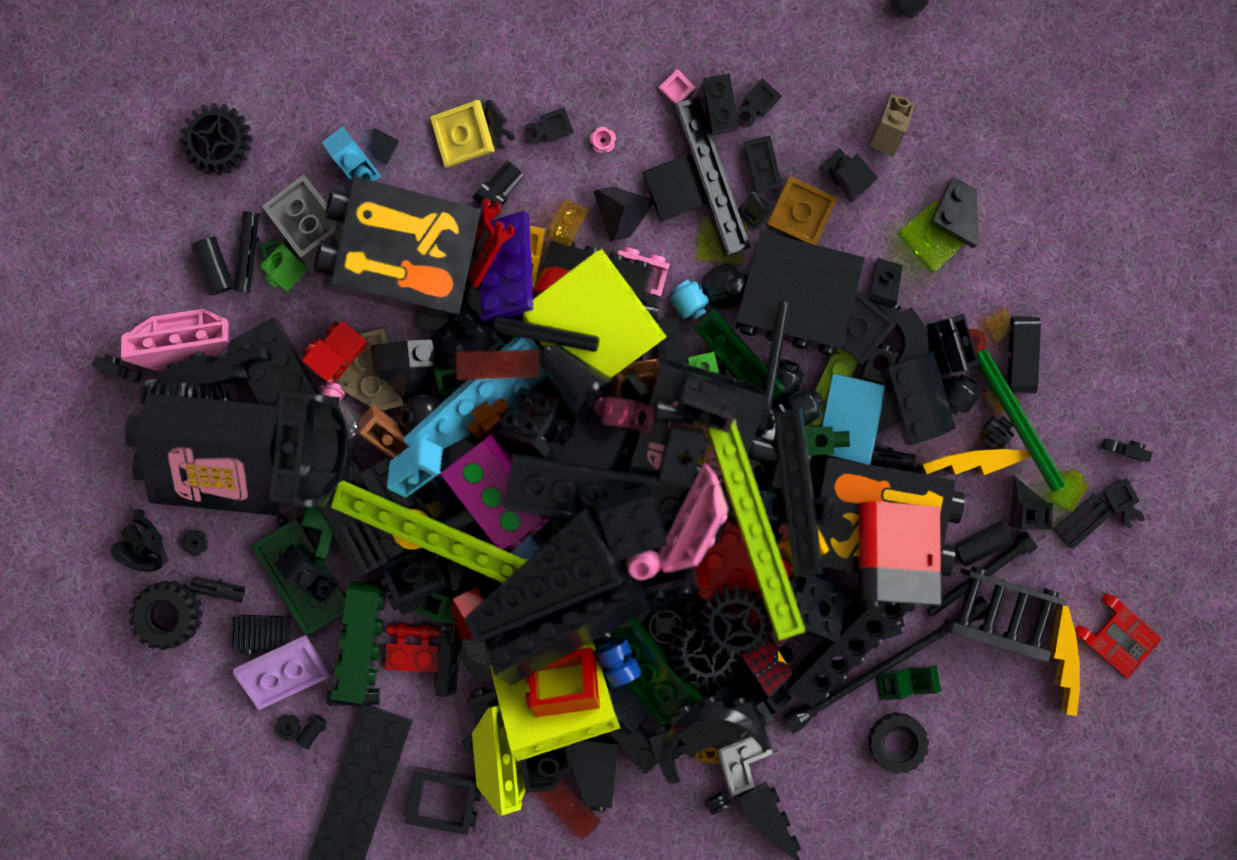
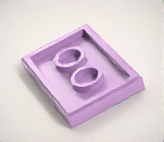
[233,635,330,711]

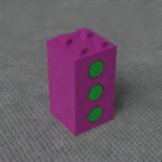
[440,432,549,550]

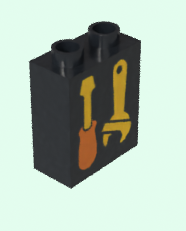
[313,176,481,319]
[814,457,965,577]

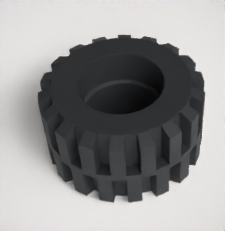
[129,581,203,650]

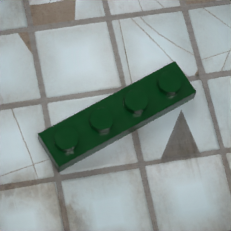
[693,309,786,400]

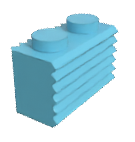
[387,438,443,498]

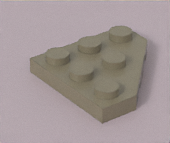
[312,328,404,411]

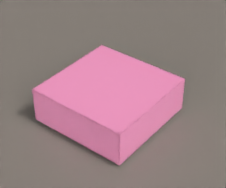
[658,69,696,104]

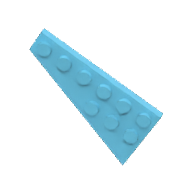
[403,336,547,449]

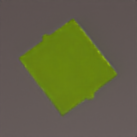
[697,216,748,265]

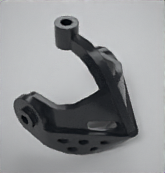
[111,509,169,572]

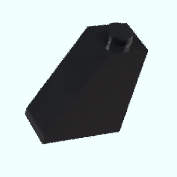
[572,738,618,811]

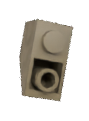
[869,94,915,157]

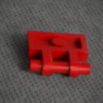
[385,623,440,672]

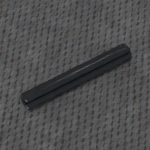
[493,316,600,352]

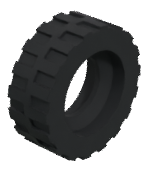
[868,712,929,774]

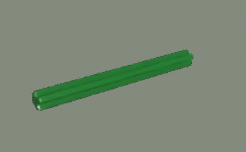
[976,350,1066,492]

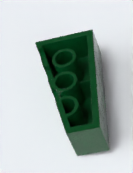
[331,581,387,704]

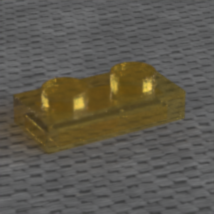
[546,199,589,247]

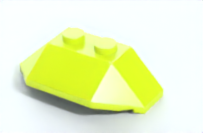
[472,705,526,816]

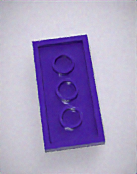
[480,210,534,324]

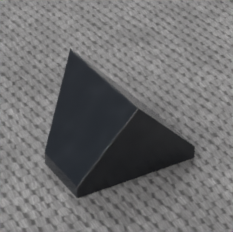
[593,187,653,242]
[1010,476,1053,530]

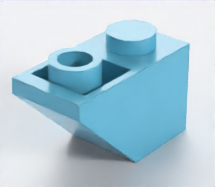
[322,126,381,181]

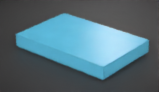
[819,374,887,465]

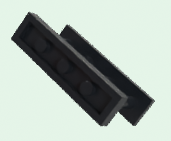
[942,566,1067,662]

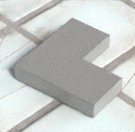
[715,731,772,797]

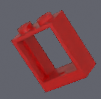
[525,648,600,718]

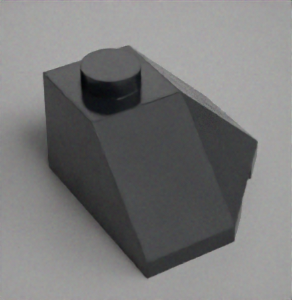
[371,340,435,398]
[520,744,575,793]

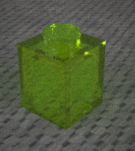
[1044,468,1089,512]

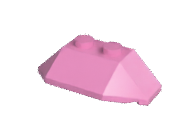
[121,309,229,371]
[658,464,728,572]

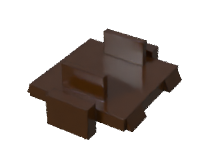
[465,397,508,444]

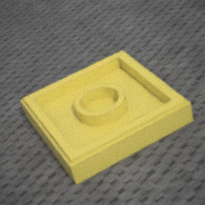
[430,100,495,168]

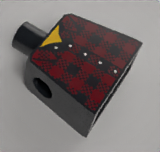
[730,642,793,706]

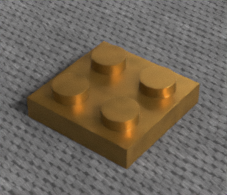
[767,176,838,245]

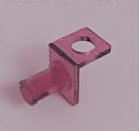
[595,397,655,434]

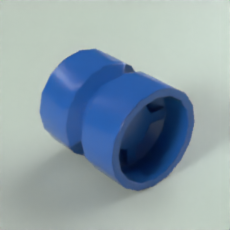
[595,637,641,687]

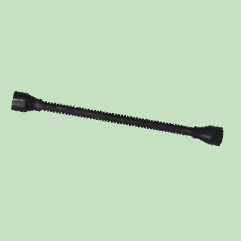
[782,595,989,734]

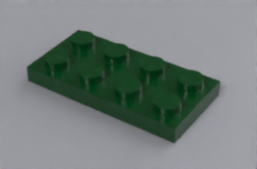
[251,518,346,636]
[595,618,703,725]

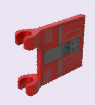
[467,198,514,287]
[1075,593,1162,679]

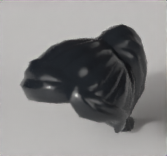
[701,264,749,309]

